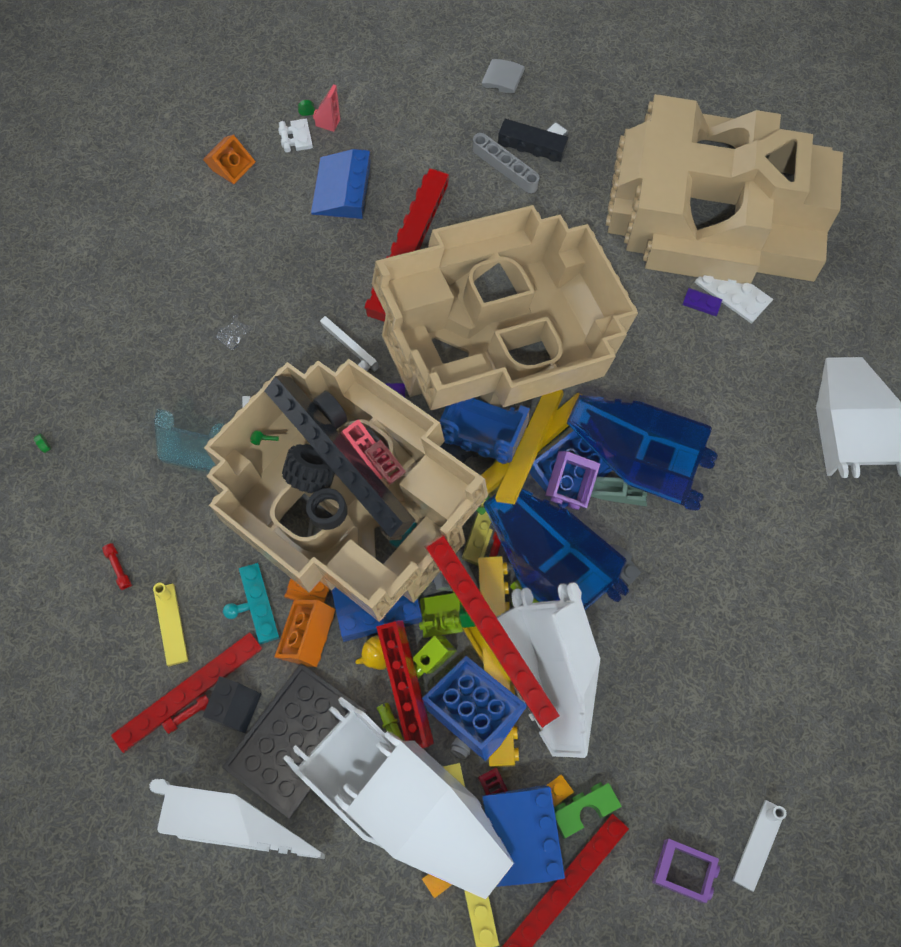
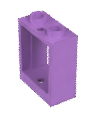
[545,451,600,510]
[652,839,720,903]

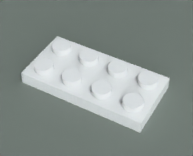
[695,275,773,324]

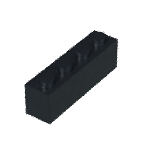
[498,118,569,162]

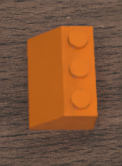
[274,600,336,667]

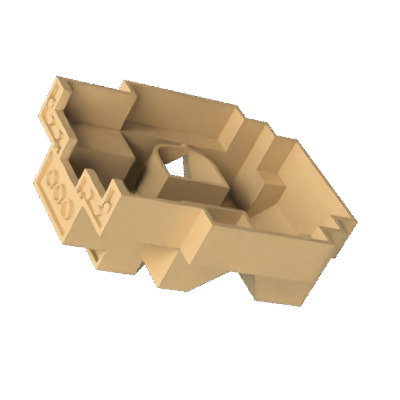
[606,94,843,284]
[372,205,638,410]
[204,359,488,622]

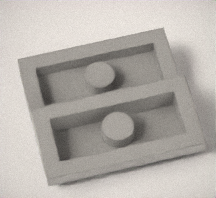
[482,59,525,93]

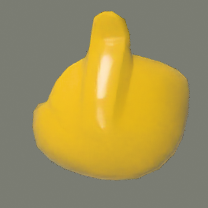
[355,636,387,670]

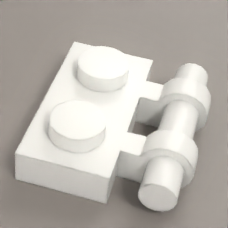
[278,118,313,152]

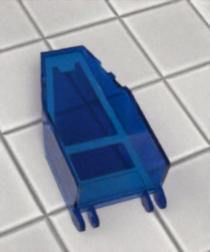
[567,395,718,511]
[483,488,629,627]

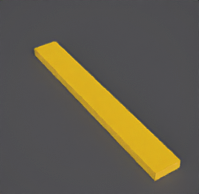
[495,390,564,504]
[480,392,593,494]

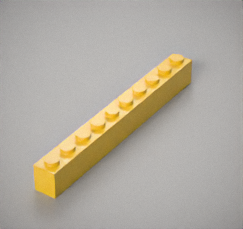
[478,556,519,767]

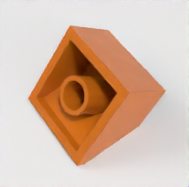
[203,134,256,184]

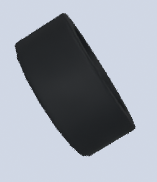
[312,391,348,430]
[306,488,348,530]

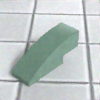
[591,477,648,506]

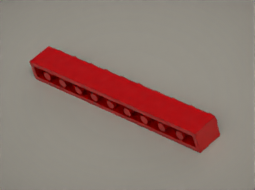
[364,168,449,322]
[424,535,560,728]

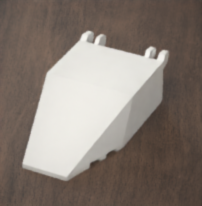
[816,357,901,478]
[497,583,600,758]
[283,697,396,849]
[335,731,514,899]
[149,779,325,859]

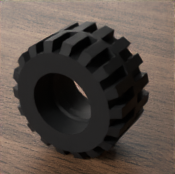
[282,444,335,493]

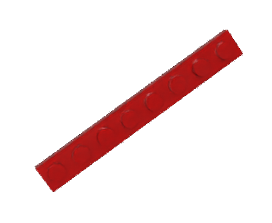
[111,633,262,753]
[502,814,629,947]

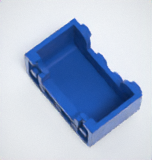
[439,397,530,464]

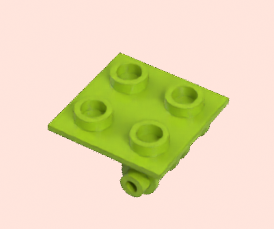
[419,593,463,638]

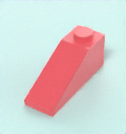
[313,84,340,132]
[340,419,395,479]

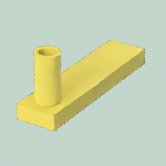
[153,583,189,667]

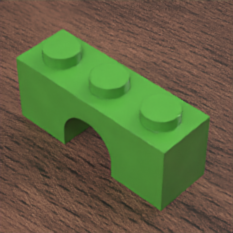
[554,782,622,839]

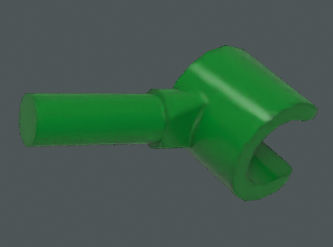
[250,431,279,445]

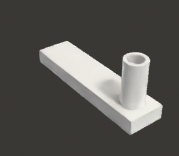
[320,316,379,372]
[732,800,786,892]

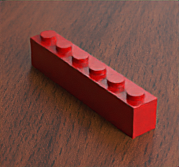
[376,620,434,748]

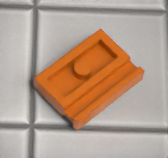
[284,579,329,603]

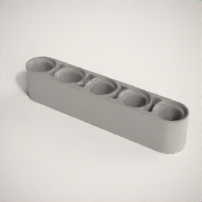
[472,133,539,193]

